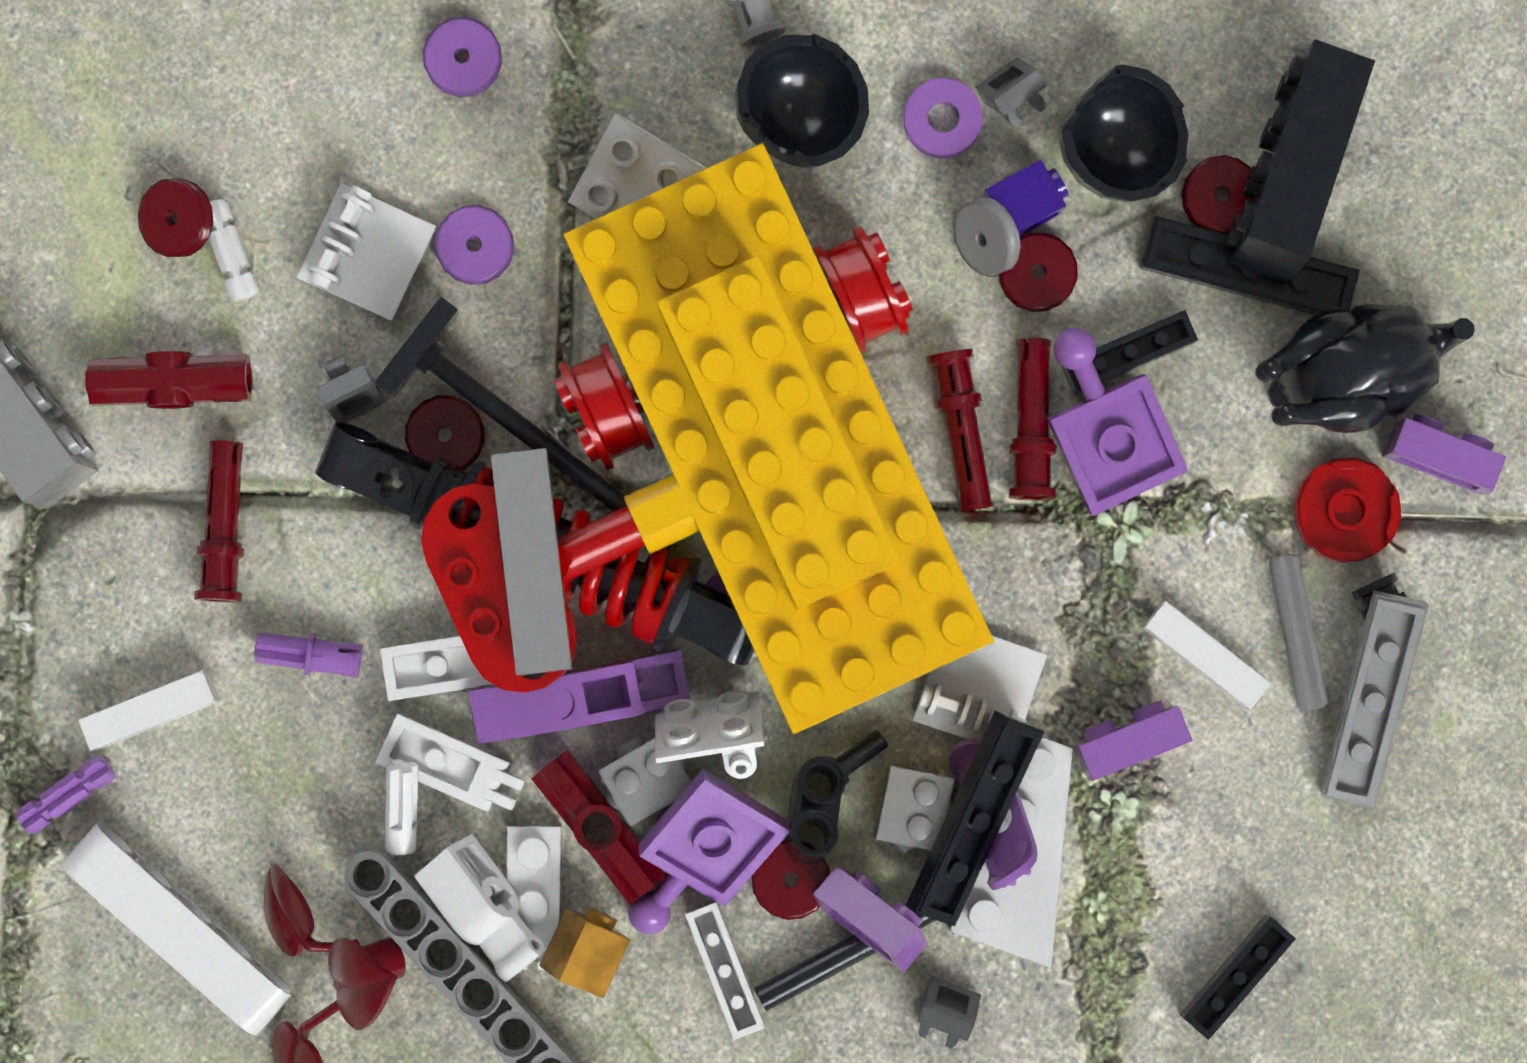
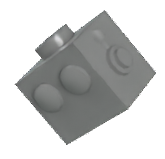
[598,734,693,827]
[874,761,954,855]

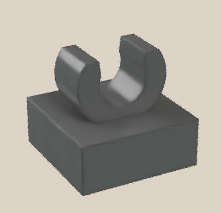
[975,57,1046,128]
[316,355,386,423]
[917,975,981,1048]

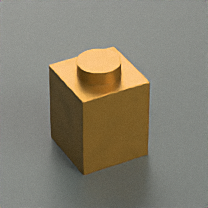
[539,907,631,999]

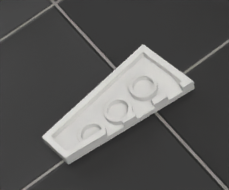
[949,737,1073,968]

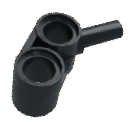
[784,730,888,864]

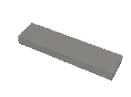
[491,448,573,676]
[1320,590,1429,808]

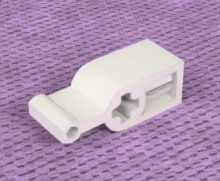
[414,834,546,983]

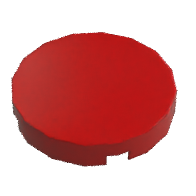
[1293,457,1401,563]

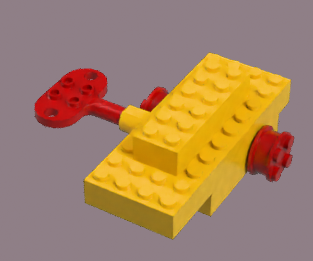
[421,143,995,735]

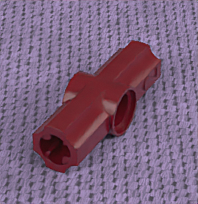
[85,351,253,409]
[531,750,667,905]

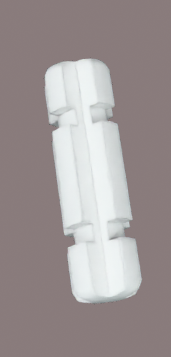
[209,199,259,302]

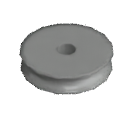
[953,197,1021,277]

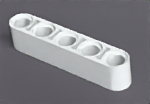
[61,823,293,1036]

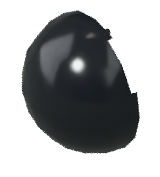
[735,33,869,168]
[1058,64,1189,202]

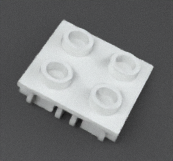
[568,113,706,219]
[297,183,437,322]
[912,636,1047,739]
[654,691,764,779]

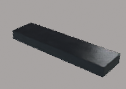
[1140,216,1360,315]
[905,710,1044,927]

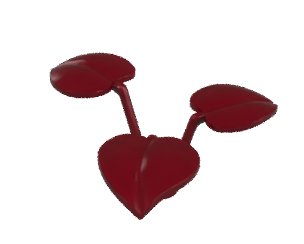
[264,863,406,1063]

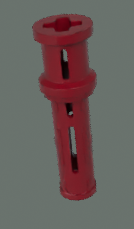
[1008,338,1057,501]
[926,349,994,512]
[194,440,245,603]

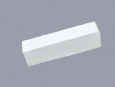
[1142,601,1271,710]
[78,670,220,751]
[685,901,765,1040]

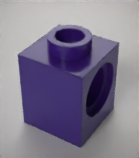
[982,160,1069,237]

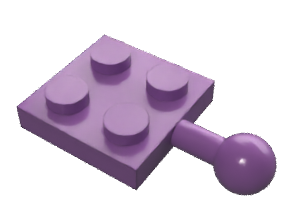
[1046,327,1188,516]
[628,769,789,934]

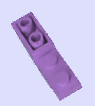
[467,649,690,744]

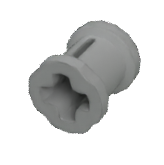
[725,0,786,47]

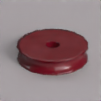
[1181,155,1251,234]
[138,178,213,257]
[999,233,1078,312]
[405,395,485,471]
[751,840,830,920]

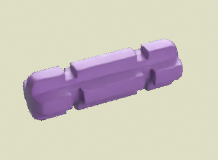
[16,756,115,834]

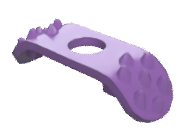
[949,739,1038,890]

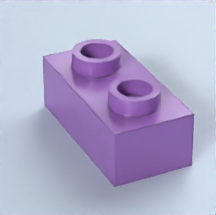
[1382,414,1506,495]
[1074,700,1193,781]
[813,866,927,973]

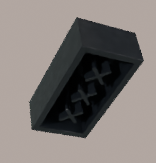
[1225,39,1376,284]

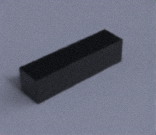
[1061,310,1198,395]
[1179,914,1296,1040]

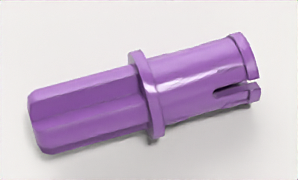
[254,633,363,678]

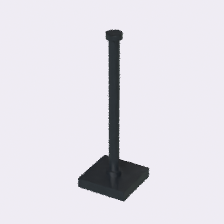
[375,297,674,550]

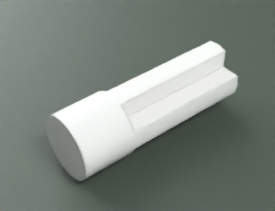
[385,759,418,855]

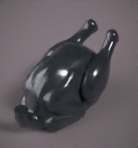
[1255,304,1475,433]

